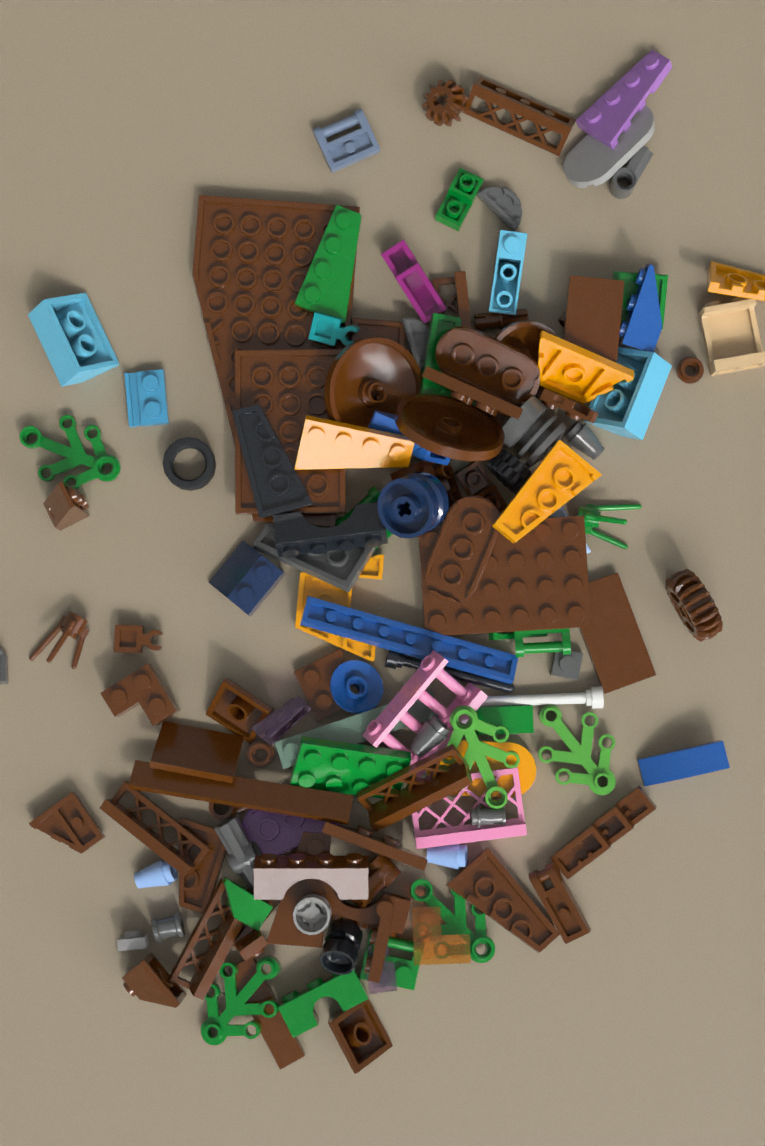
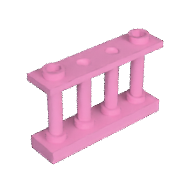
[362,650,488,777]

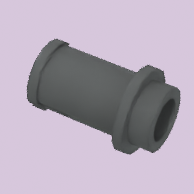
[470,806,506,828]

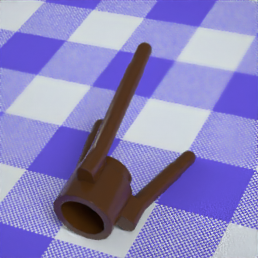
[29,611,90,669]

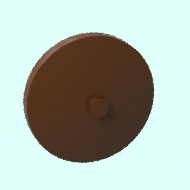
[324,337,422,428]
[394,394,505,461]

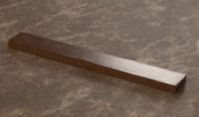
[128,760,353,825]

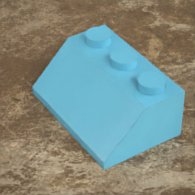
[28,293,119,387]
[584,347,672,440]

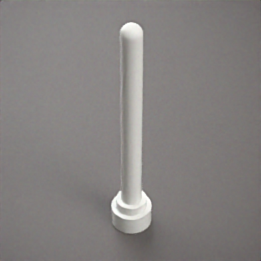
[480,686,604,709]

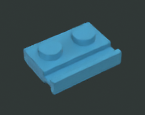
[124,369,169,428]

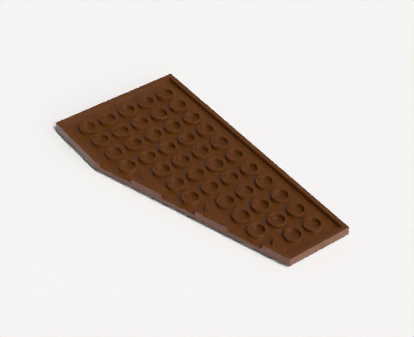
[192,195,360,527]

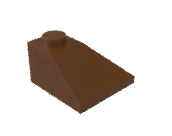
[122,952,187,1008]

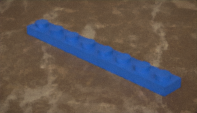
[300,596,519,684]

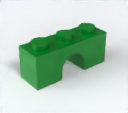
[278,968,369,1038]

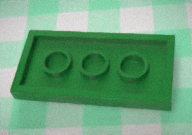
[290,736,411,799]

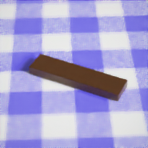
[228,957,305,1070]

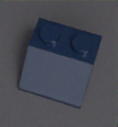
[208,541,285,617]

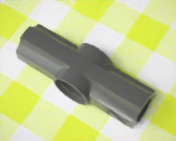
[214,815,262,894]

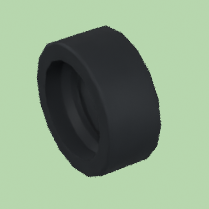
[163,437,216,491]

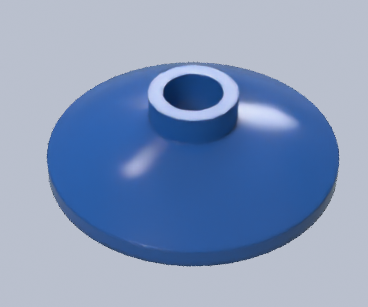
[330,660,383,714]

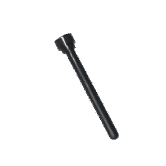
[385,650,515,693]

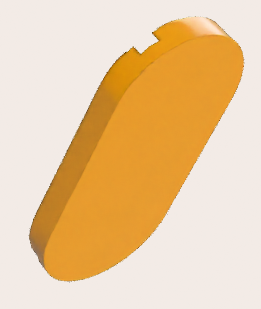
[426,740,536,798]

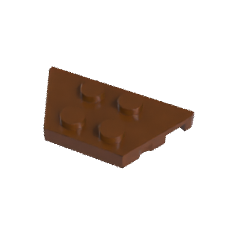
[422,366,523,420]
[322,822,428,871]

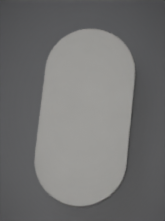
[563,106,655,188]

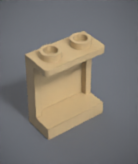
[698,297,765,376]

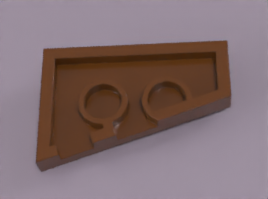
[179,817,227,914]

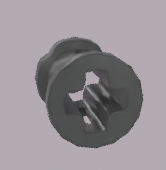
[151,912,185,943]

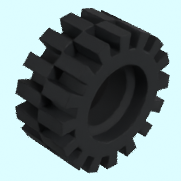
[486,448,532,495]

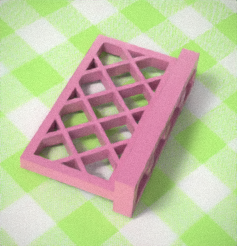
[412,767,527,849]

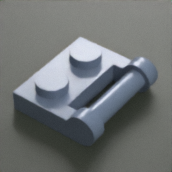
[312,108,380,173]

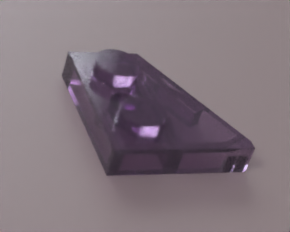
[252,696,312,746]

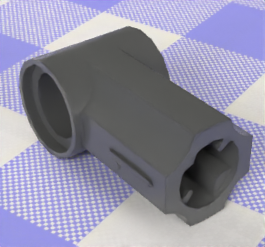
[609,146,653,199]

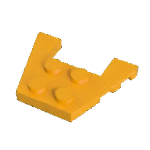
[295,554,384,661]

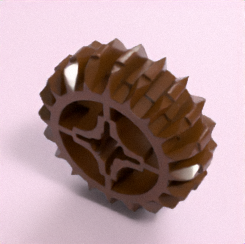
[666,569,723,642]

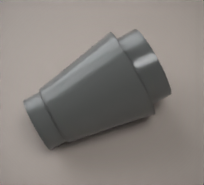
[564,421,604,460]
[410,716,450,758]

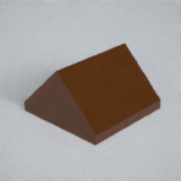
[206,678,274,744]
[328,998,393,1074]

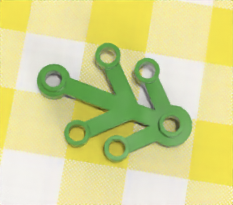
[442,705,520,809]
[538,705,616,795]

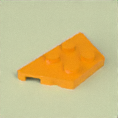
[538,331,634,404]

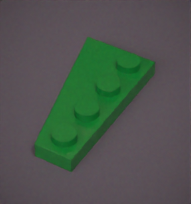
[295,205,362,325]

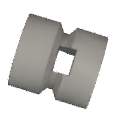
[293,893,332,935]

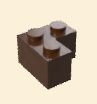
[100,664,180,726]

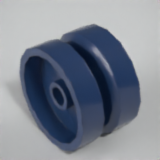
[377,471,449,539]

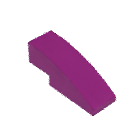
[381,239,447,324]

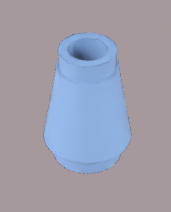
[427,844,468,870]
[134,859,178,889]

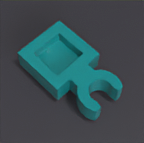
[308,311,360,346]

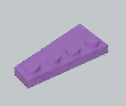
[576,50,672,149]

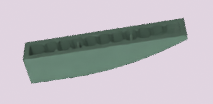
[275,689,437,769]

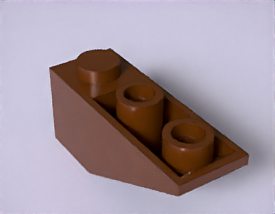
[43,481,90,531]

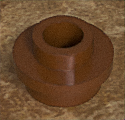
[676,357,704,384]
[246,740,274,768]

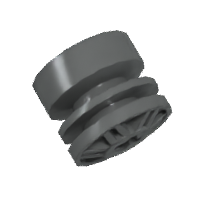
[502,395,568,469]

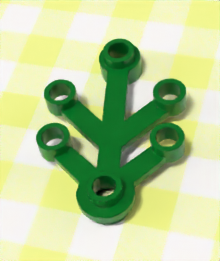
[19,415,121,490]
[409,879,495,963]
[201,955,281,1046]

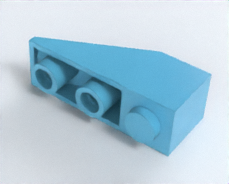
[489,230,527,315]

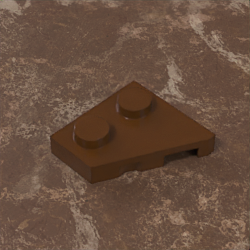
[294,649,343,721]
[29,792,106,854]

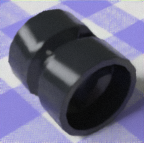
[320,920,363,975]

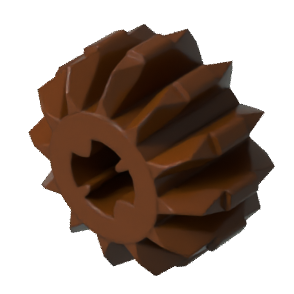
[422,79,468,127]

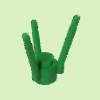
[578,504,642,549]

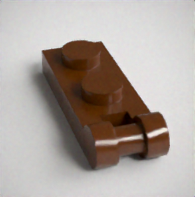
[529,861,591,944]
[364,900,394,983]

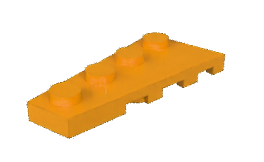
[708,261,765,301]

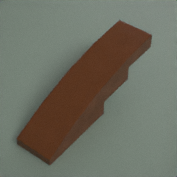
[550,785,657,880]

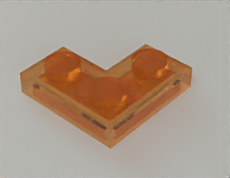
[412,907,471,965]

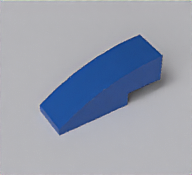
[637,740,730,786]

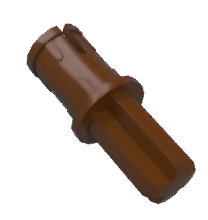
[474,308,529,331]

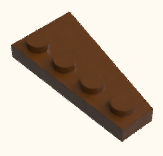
[267,831,331,948]
[445,848,560,953]

